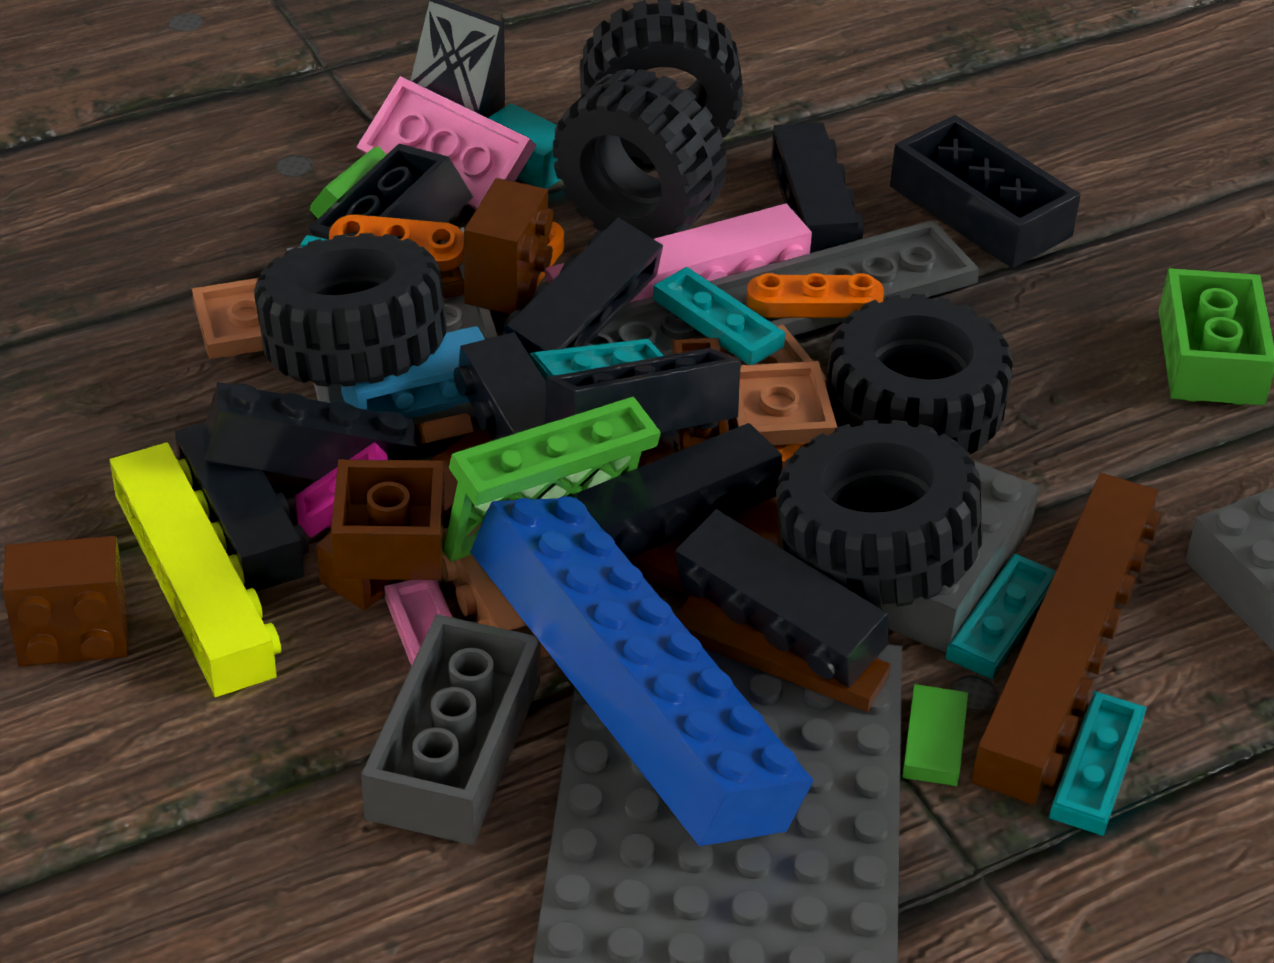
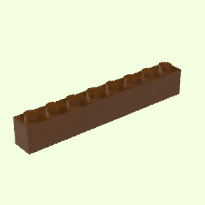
[971,472,1162,805]

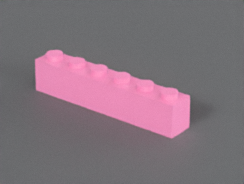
[546,204,812,303]

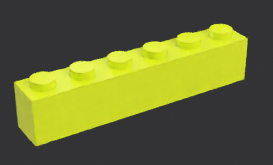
[109,442,281,698]

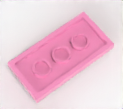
[357,76,536,210]

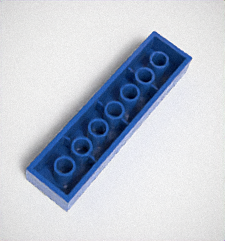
[470,496,814,846]

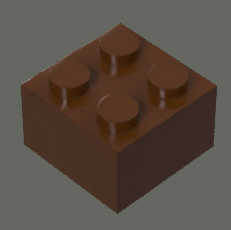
[464,178,554,314]
[331,459,445,580]
[2,536,129,666]

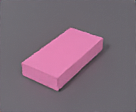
[384,580,452,667]

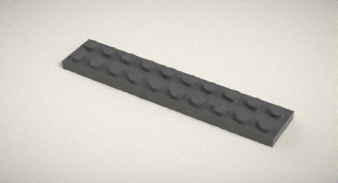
[587,220,979,356]

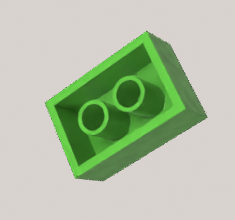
[1158,268,1274,405]

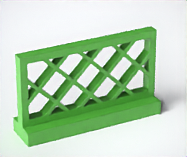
[443,396,661,562]

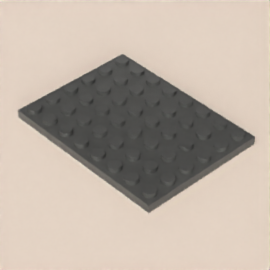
[533,645,902,963]

